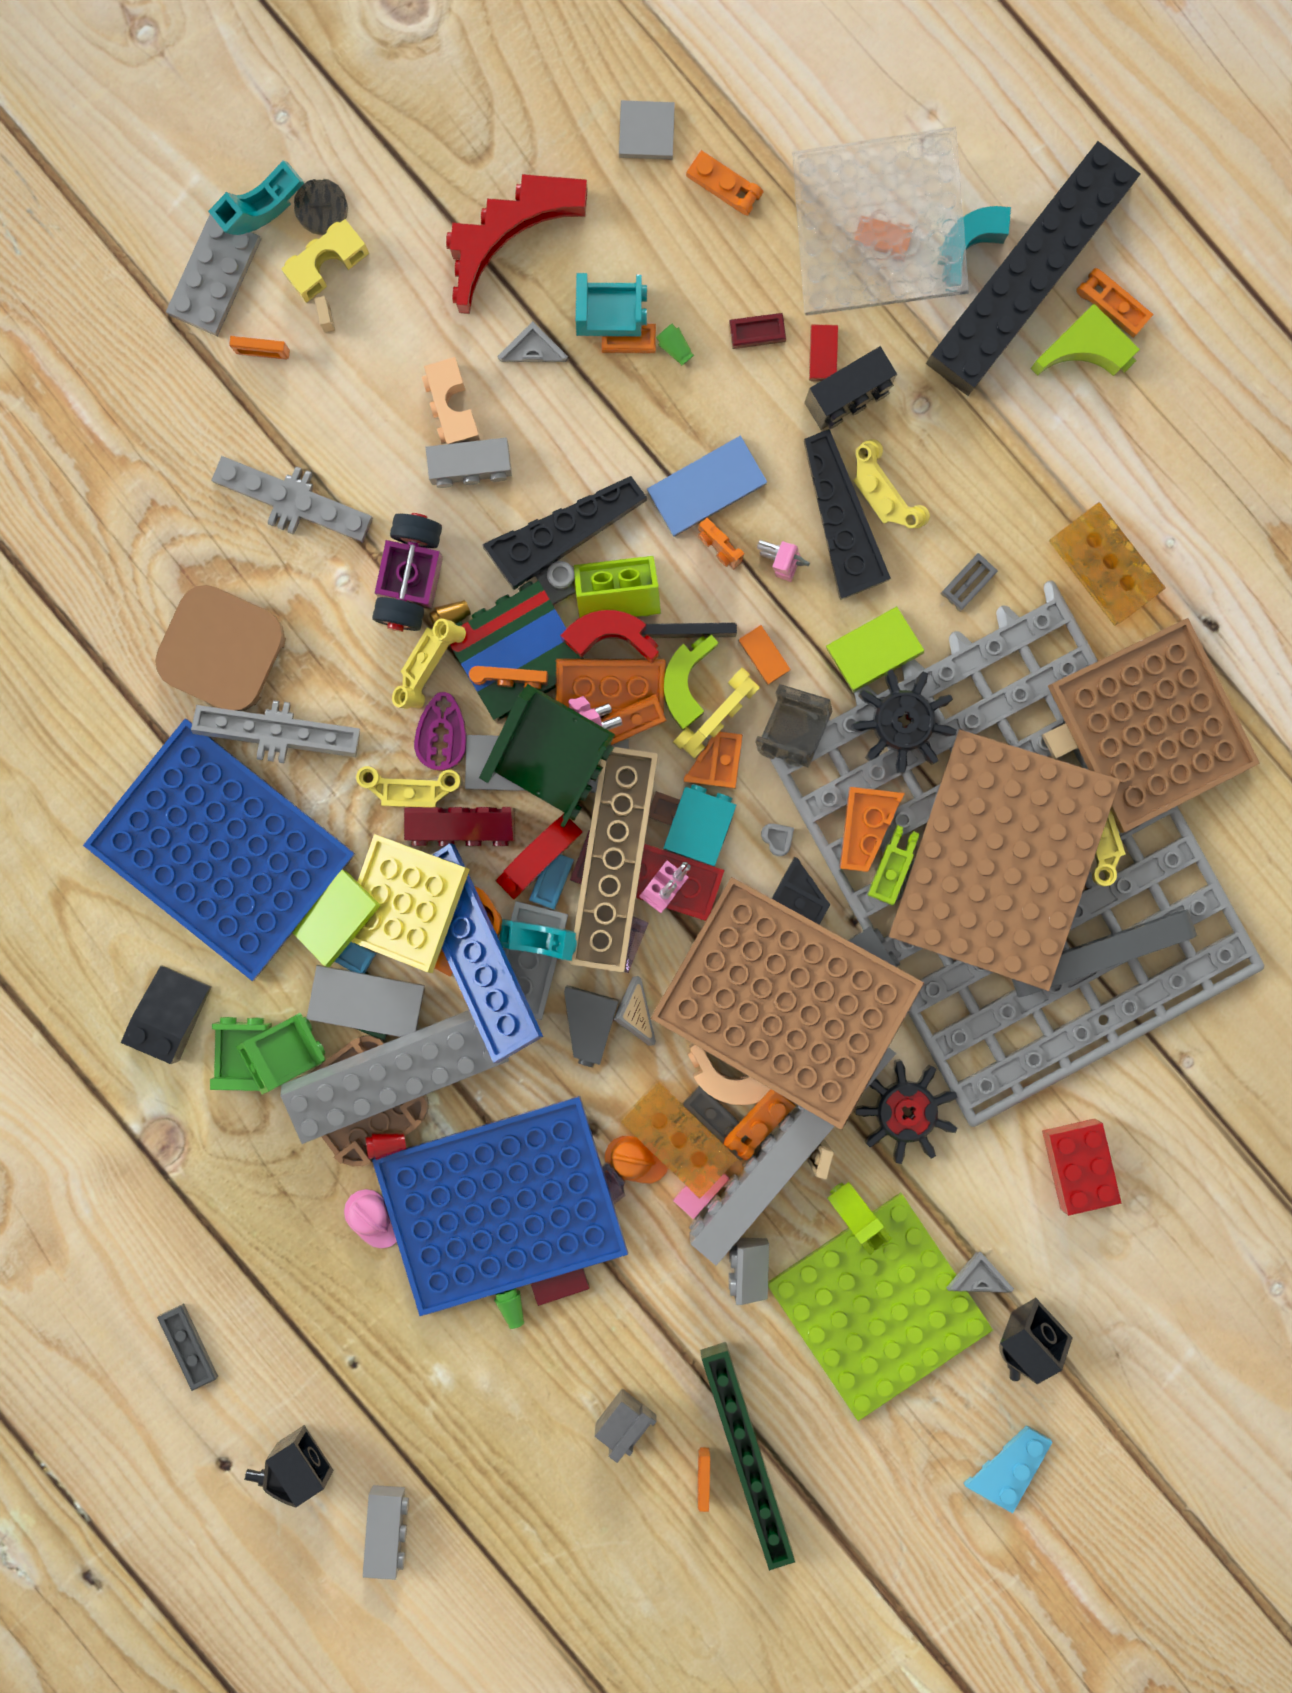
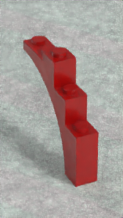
[446,174,588,314]

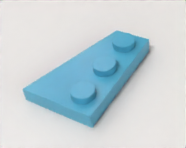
[964,1425,1053,1513]

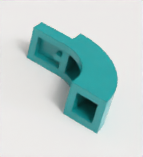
[499,919,577,961]

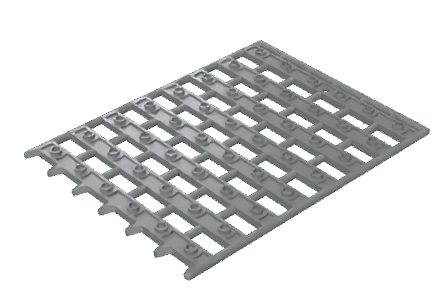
[760,580,1264,1127]

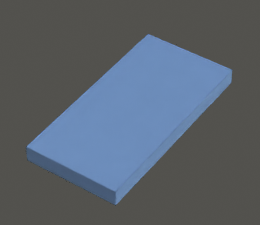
[647,435,767,537]

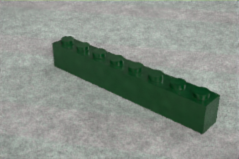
[700,1342,795,1571]

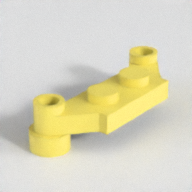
[853,439,930,528]
[392,619,466,709]
[673,667,760,759]
[356,766,461,807]
[1092,811,1126,887]

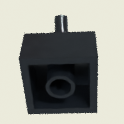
[999,1297,1073,1384]
[244,1425,334,1508]

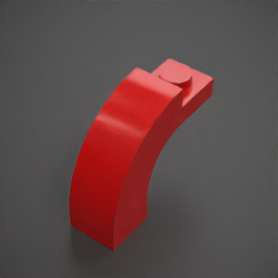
[560,610,659,664]
[495,813,583,900]

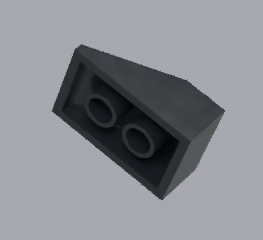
[120,965,212,1064]

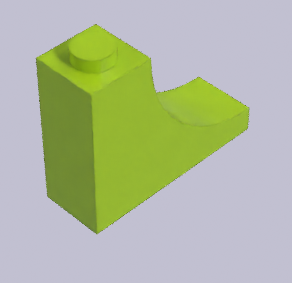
[1030,304,1140,376]
[827,1182,891,1255]

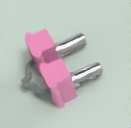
[757,540,810,582]
[568,696,622,730]
[639,861,690,913]

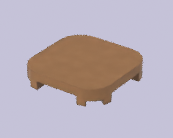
[155,585,286,711]
[308,1035,428,1167]

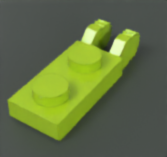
[867,825,919,906]

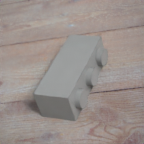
[426,438,512,488]
[363,1485,409,1580]

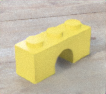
[281,219,369,303]

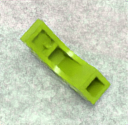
[664,635,718,730]

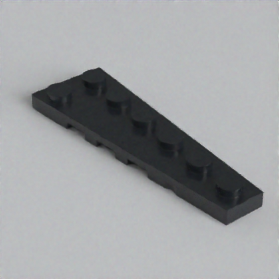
[803,429,891,600]
[483,476,647,590]

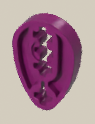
[414,692,467,771]

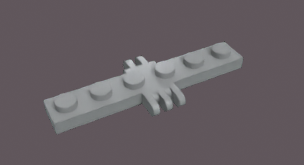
[211,456,373,543]
[191,700,360,763]

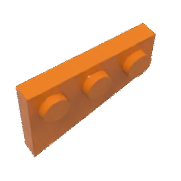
[839,787,905,872]

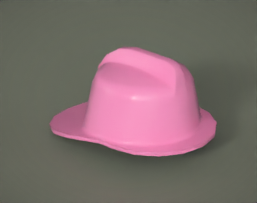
[344,1189,397,1248]

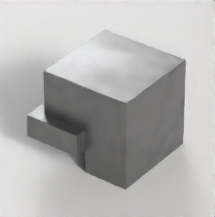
[594,1389,657,1463]

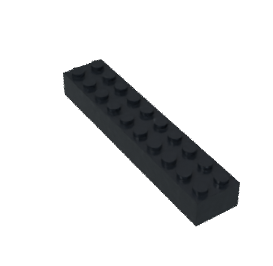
[926,141,1141,396]

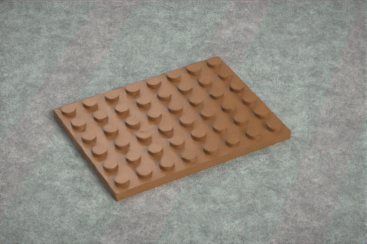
[889,729,1120,991]
[650,877,924,1130]

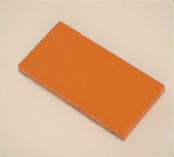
[556,659,666,714]

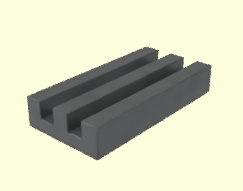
[940,553,998,611]

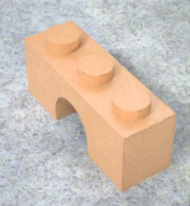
[422,357,480,444]

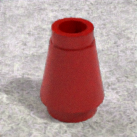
[365,1133,406,1160]

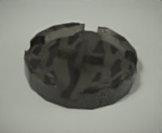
[294,179,348,235]

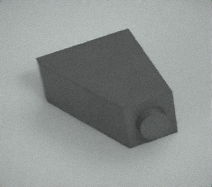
[564,985,618,1067]

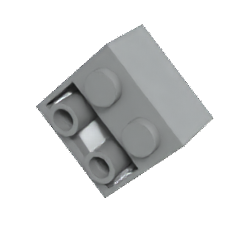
[729,1238,769,1305]

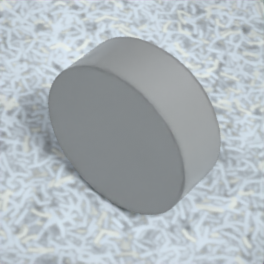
[547,561,574,590]

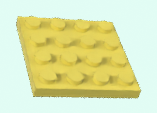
[351,834,470,973]

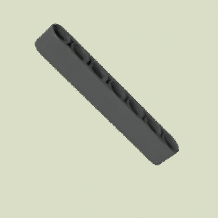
[1012,909,1197,997]

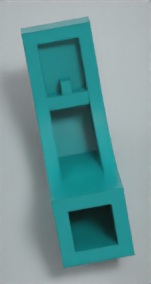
[208,160,304,235]
[937,206,1011,293]

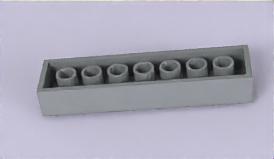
[280,1010,509,1144]

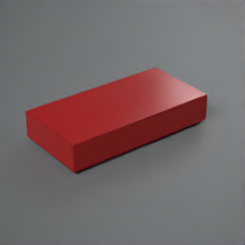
[809,324,838,381]

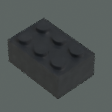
[804,346,897,430]

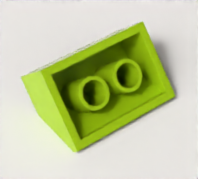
[574,556,661,618]

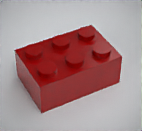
[1042,1118,1122,1216]

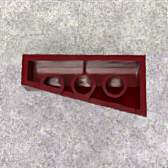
[404,807,515,846]

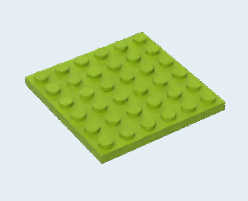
[768,1192,993,1421]

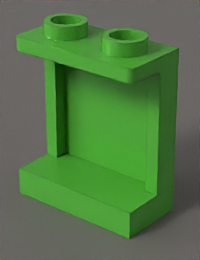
[236,1013,326,1095]
[210,1017,272,1091]

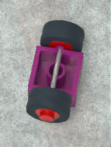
[372,513,443,632]

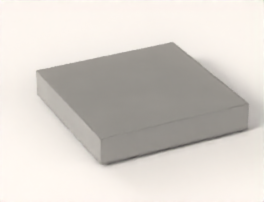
[619,100,675,160]

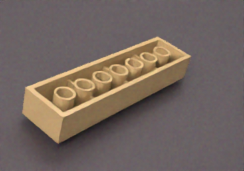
[569,747,658,973]

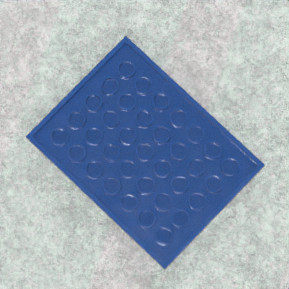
[83,718,356,981]
[372,1096,628,1316]

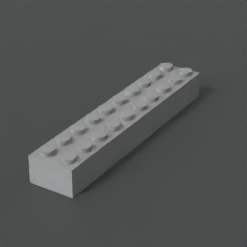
[689,1048,896,1266]

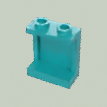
[575,273,647,336]
[663,784,736,867]

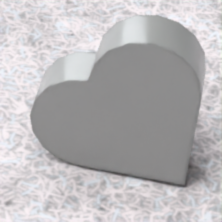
[761,824,794,856]

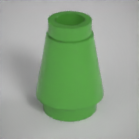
[656,323,694,366]
[494,1288,524,1329]

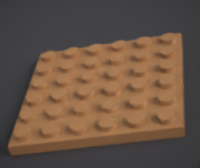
[1048,618,1260,834]

